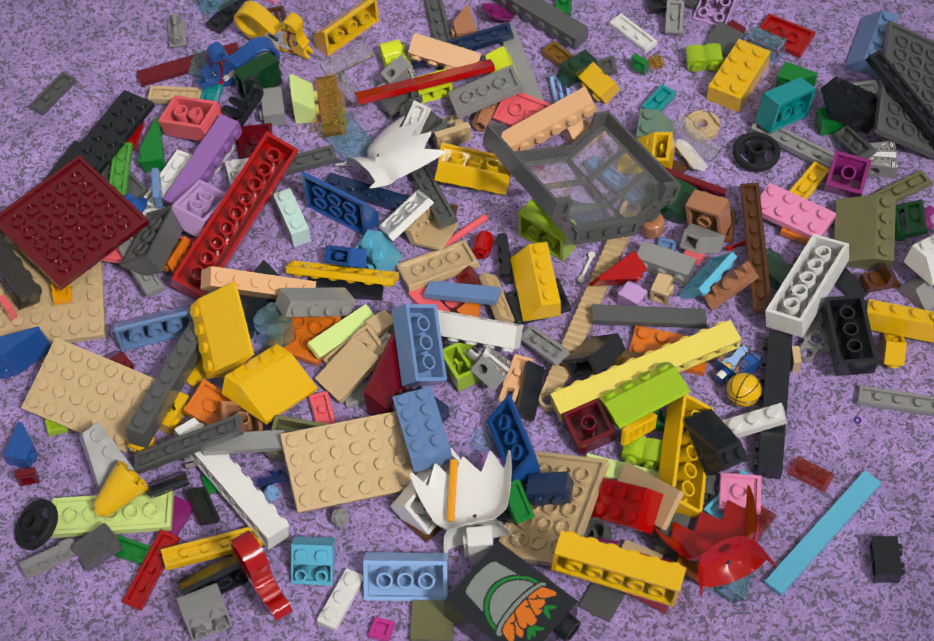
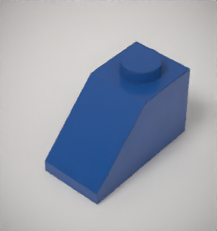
[3,422,38,469]

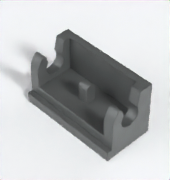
[381,92,422,120]

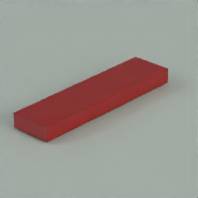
[122,529,180,611]

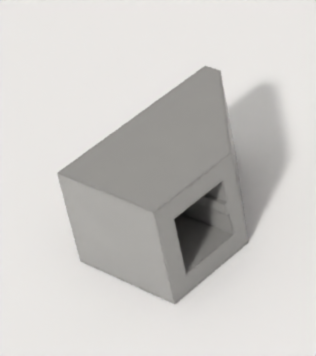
[680,223,726,254]

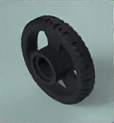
[733,132,780,172]
[14,499,58,550]

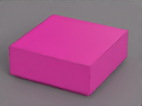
[368,616,395,641]

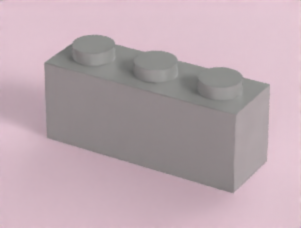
[637,240,696,286]

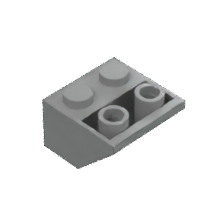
[176,583,233,641]

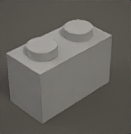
[258,86,286,126]

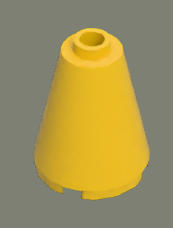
[93,460,149,517]

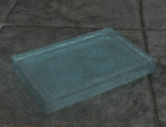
[317,110,373,162]

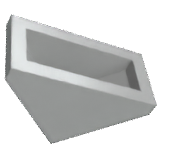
[898,278,934,311]

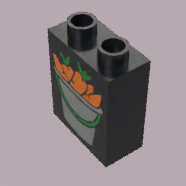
[444,541,581,641]

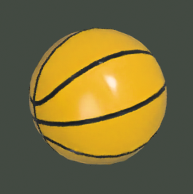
[726,373,761,407]

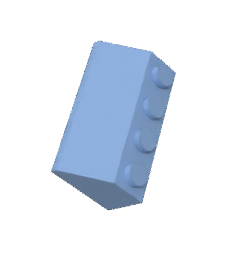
[363,552,449,601]

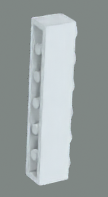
[437,309,523,352]

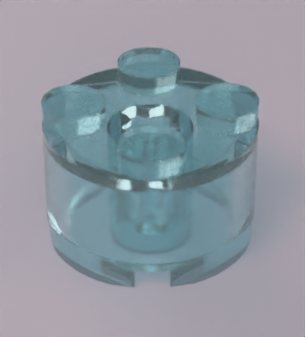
[253,302,295,348]

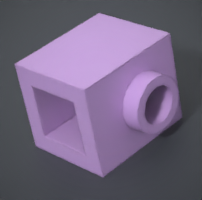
[617,281,648,306]

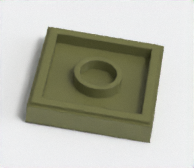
[410,600,454,641]

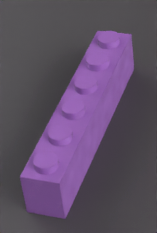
[163,114,242,206]

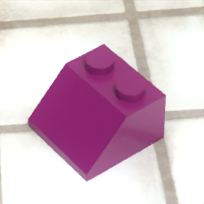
[823,150,872,198]

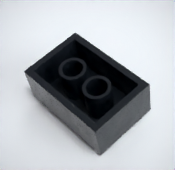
[821,76,877,133]

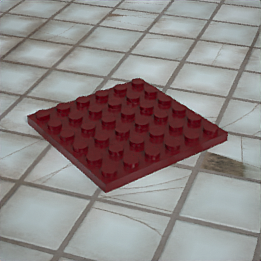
[0,155,150,291]

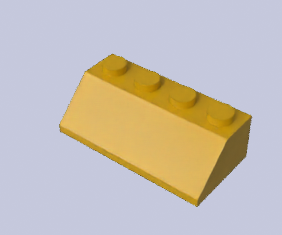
[313,0,379,57]
[434,142,511,195]
[510,242,561,321]
[866,299,934,343]

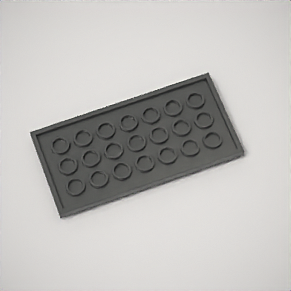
[873,21,934,159]

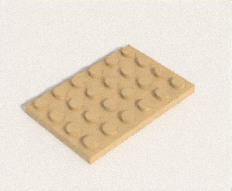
[21,337,155,454]
[280,411,413,514]
[499,451,610,566]

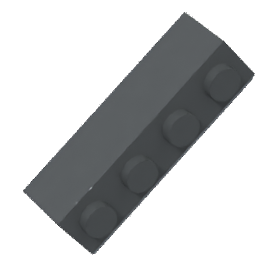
[120,205,184,276]

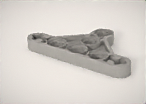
[800,311,830,363]

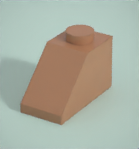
[451,5,477,39]

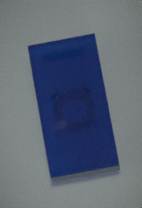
[257,470,289,487]

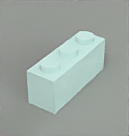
[273,188,311,247]

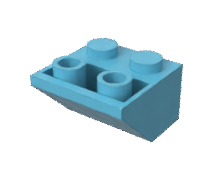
[355,230,403,271]
[291,536,336,586]

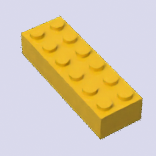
[658,394,714,520]
[551,530,686,607]

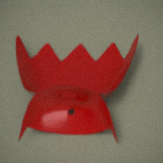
[654,484,777,598]

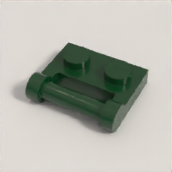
[895,199,928,241]

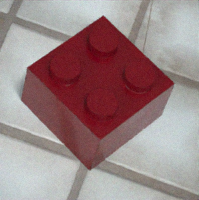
[562,398,616,456]

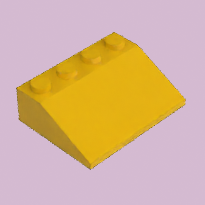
[190,282,254,378]
[222,344,318,424]

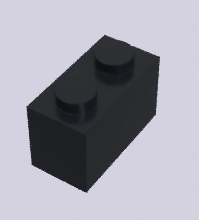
[869,536,905,583]

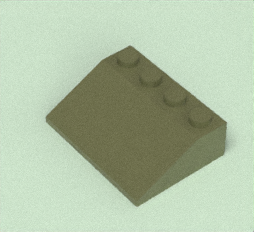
[834,194,896,271]

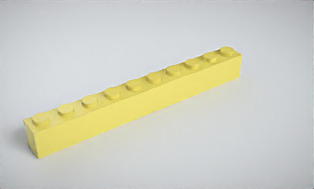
[550,320,741,422]

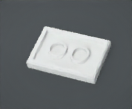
[378,190,434,241]

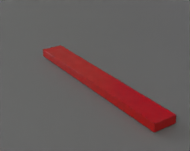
[355,59,496,105]

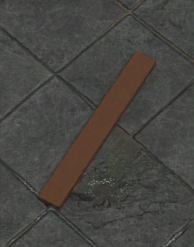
[740,183,772,315]

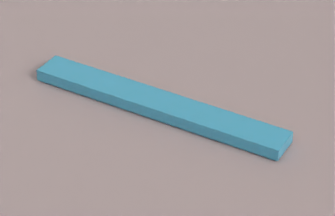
[764,471,882,597]

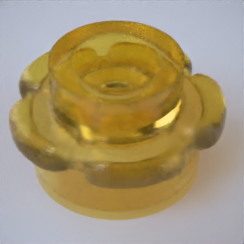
[649,53,664,70]

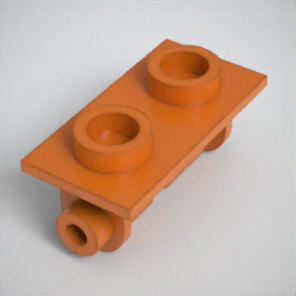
[164,236,192,274]

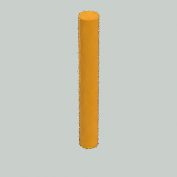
[446,459,458,522]

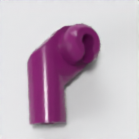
[925,205,934,230]

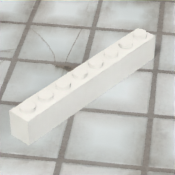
[174,418,289,550]

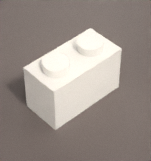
[463,526,493,565]

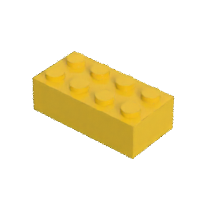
[707,39,771,112]

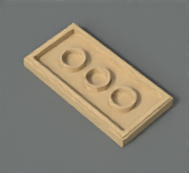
[396,240,479,292]
[617,462,684,530]

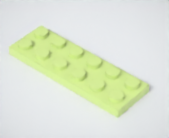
[51,491,174,538]

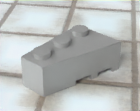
[79,421,134,494]

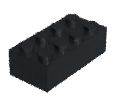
[821,294,878,376]

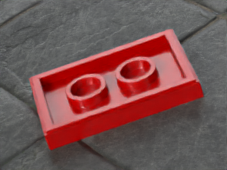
[753,13,816,58]

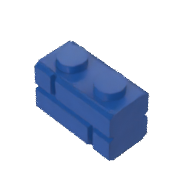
[324,245,367,268]

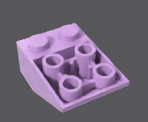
[693,0,740,26]

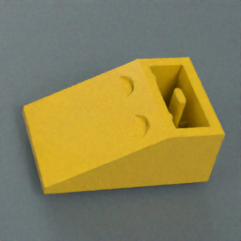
[617,132,675,174]

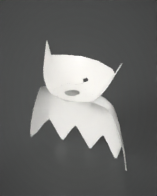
[335,116,445,188]
[410,450,521,553]

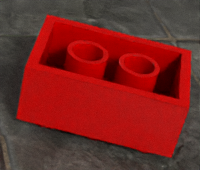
[591,478,663,534]

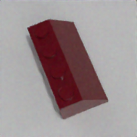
[364,331,406,416]

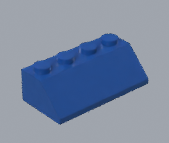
[487,394,541,484]

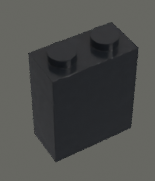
[563,333,626,377]

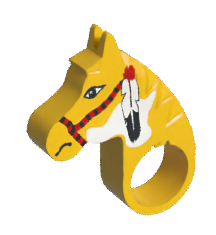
[234,1,314,60]

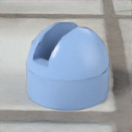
[263,485,281,502]

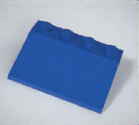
[301,171,379,236]

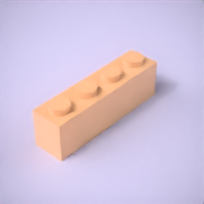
[408,33,481,70]

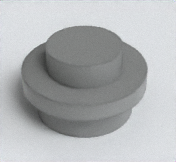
[331,507,349,528]

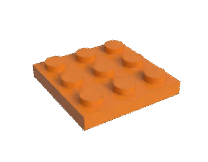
[265,314,341,367]

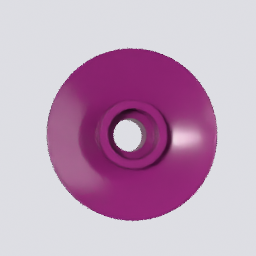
[481,3,514,22]

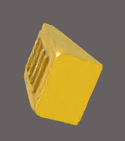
[620,412,657,446]

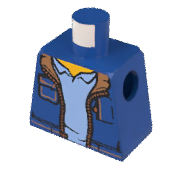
[714,343,761,384]

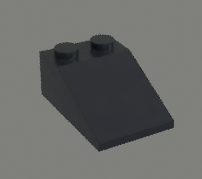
[684,409,748,476]

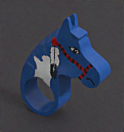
[196,36,280,90]

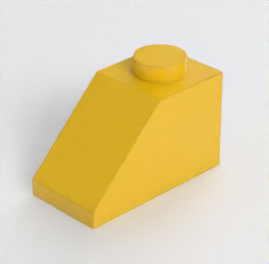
[882,333,907,368]

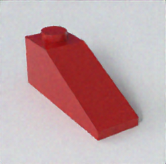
[589,251,647,287]

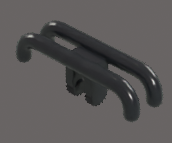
[222,75,264,128]

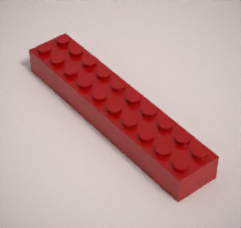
[170,131,299,300]

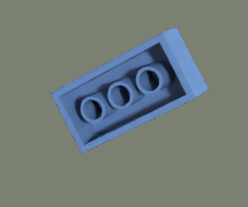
[392,304,447,386]
[393,386,453,473]

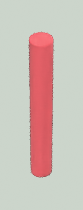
[444,214,488,247]

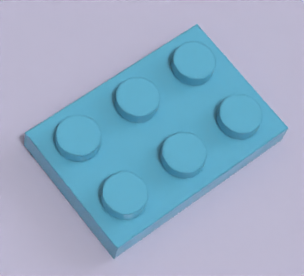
[678,251,737,299]

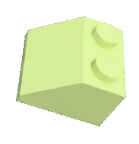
[289,74,320,124]

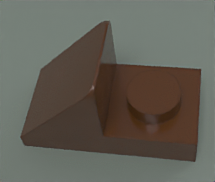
[859,262,901,293]

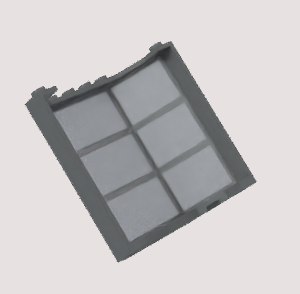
[483,111,681,245]

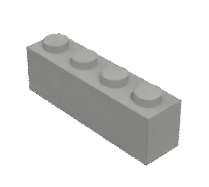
[275,288,356,317]

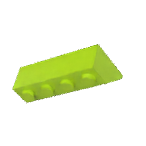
[599,362,691,429]

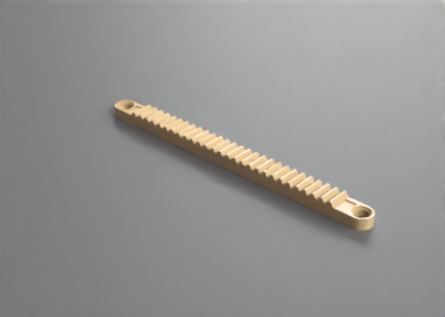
[539,201,642,412]

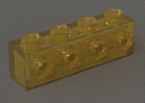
[316,75,348,137]

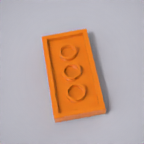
[627,326,707,376]

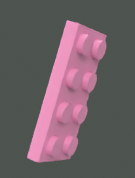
[760,183,836,239]

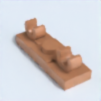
[703,261,759,310]

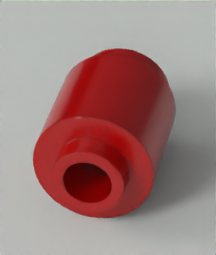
[472,230,494,259]

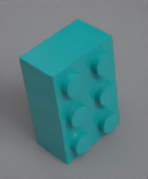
[755,77,816,133]

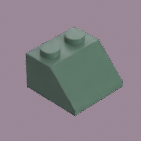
[636,108,675,139]

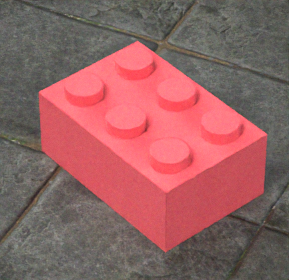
[158,95,225,141]

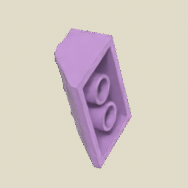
[171,179,226,237]

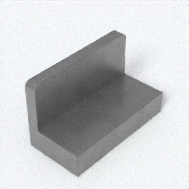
[71,523,123,572]

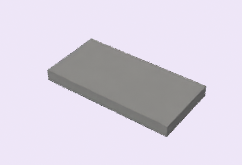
[447,65,524,119]

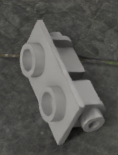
[168,13,187,48]

